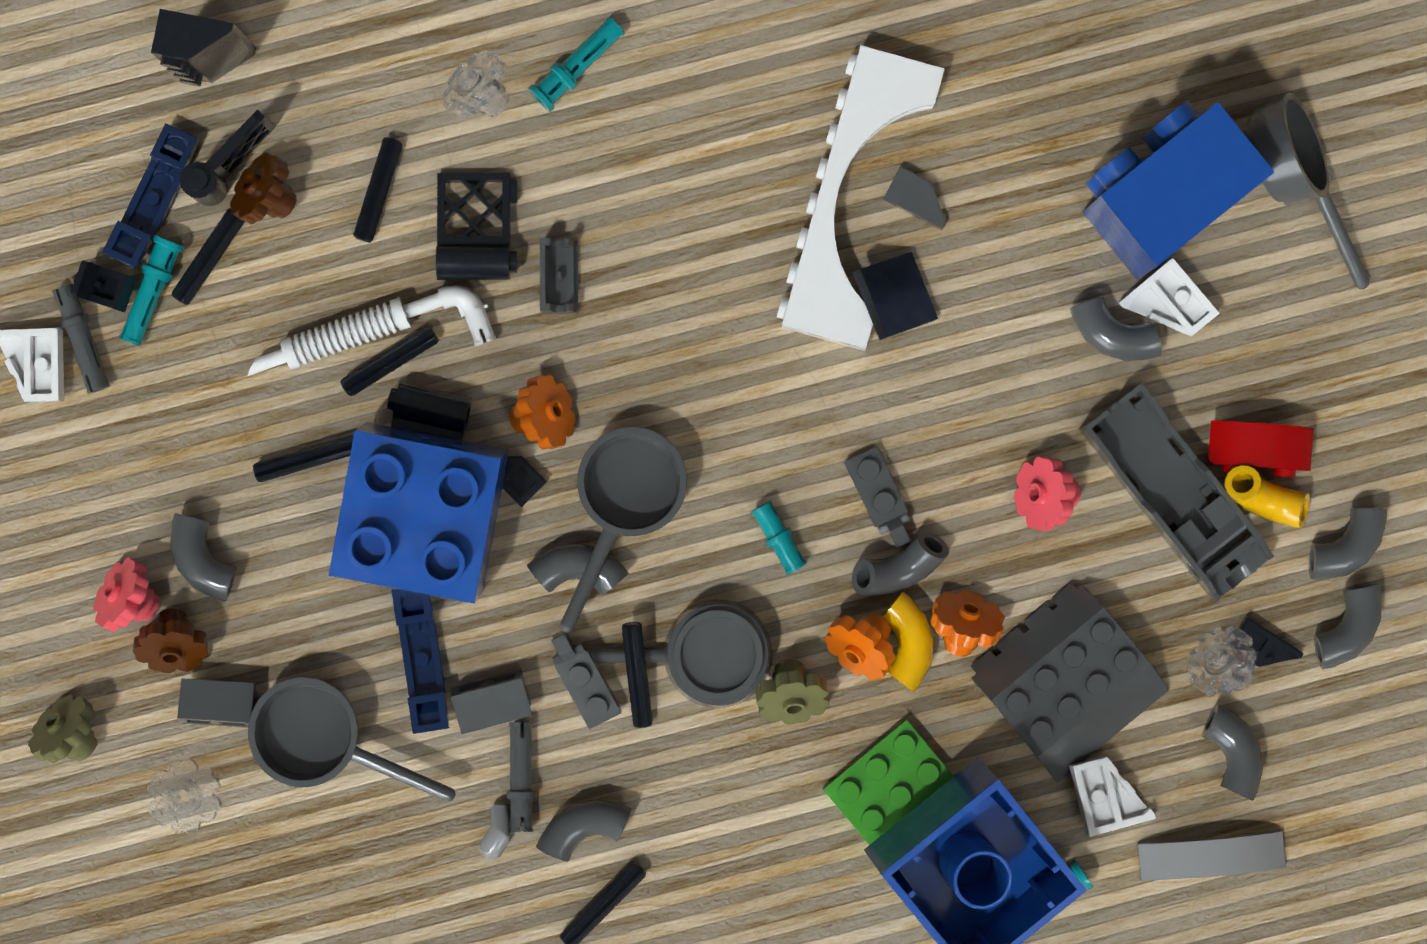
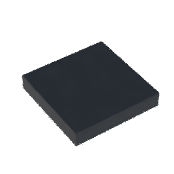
[853,252,938,340]

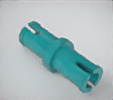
[751,500,807,575]

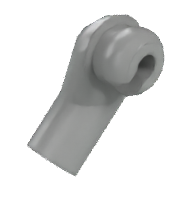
[480,805,510,860]

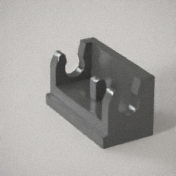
[540,238,578,314]
[451,669,532,734]
[177,678,258,728]

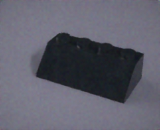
[151,9,256,87]

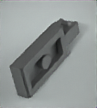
[844,446,910,547]
[551,631,622,729]

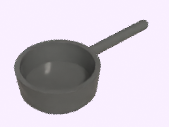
[1247,93,1369,289]
[560,427,687,633]
[555,600,772,708]
[248,677,456,802]

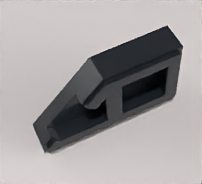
[502,456,547,507]
[1226,617,1304,667]

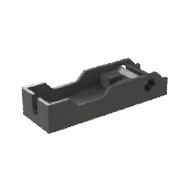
[1079,383,1274,601]

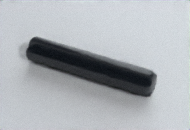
[353,137,402,243]
[172,208,245,305]
[340,326,439,396]
[253,435,353,482]
[622,622,653,728]
[560,862,646,944]

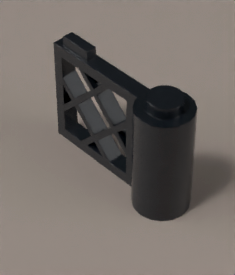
[179,109,275,206]
[436,173,518,280]
[387,382,472,441]

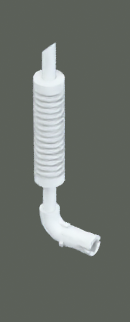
[247,285,497,376]

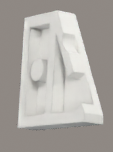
[1119,258,1220,337]
[0,328,64,402]
[1069,756,1156,837]

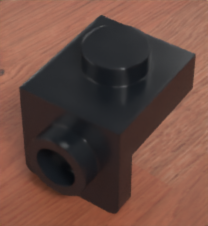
[71,260,137,313]

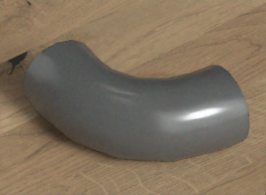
[1070,297,1162,361]
[1309,508,1387,580]
[170,513,236,601]
[852,531,949,596]
[527,543,629,596]
[1314,584,1381,670]
[1202,704,1263,801]
[536,799,632,861]

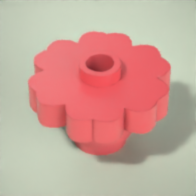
[1014,456,1081,531]
[93,557,160,632]

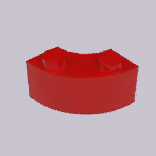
[1208,420,1313,478]

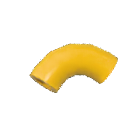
[1225,465,1310,529]
[882,591,934,693]

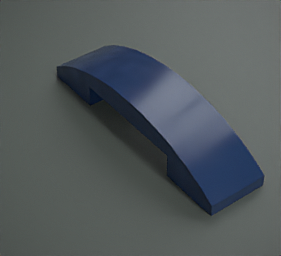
[102,123,199,269]
[391,589,450,734]

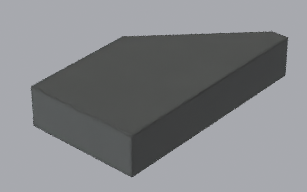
[883,166,945,230]

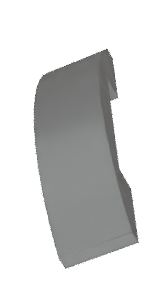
[1137,831,1286,880]

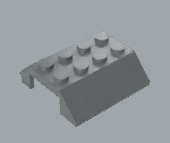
[970,583,1169,783]

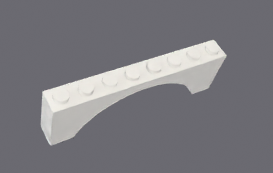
[777,45,944,351]

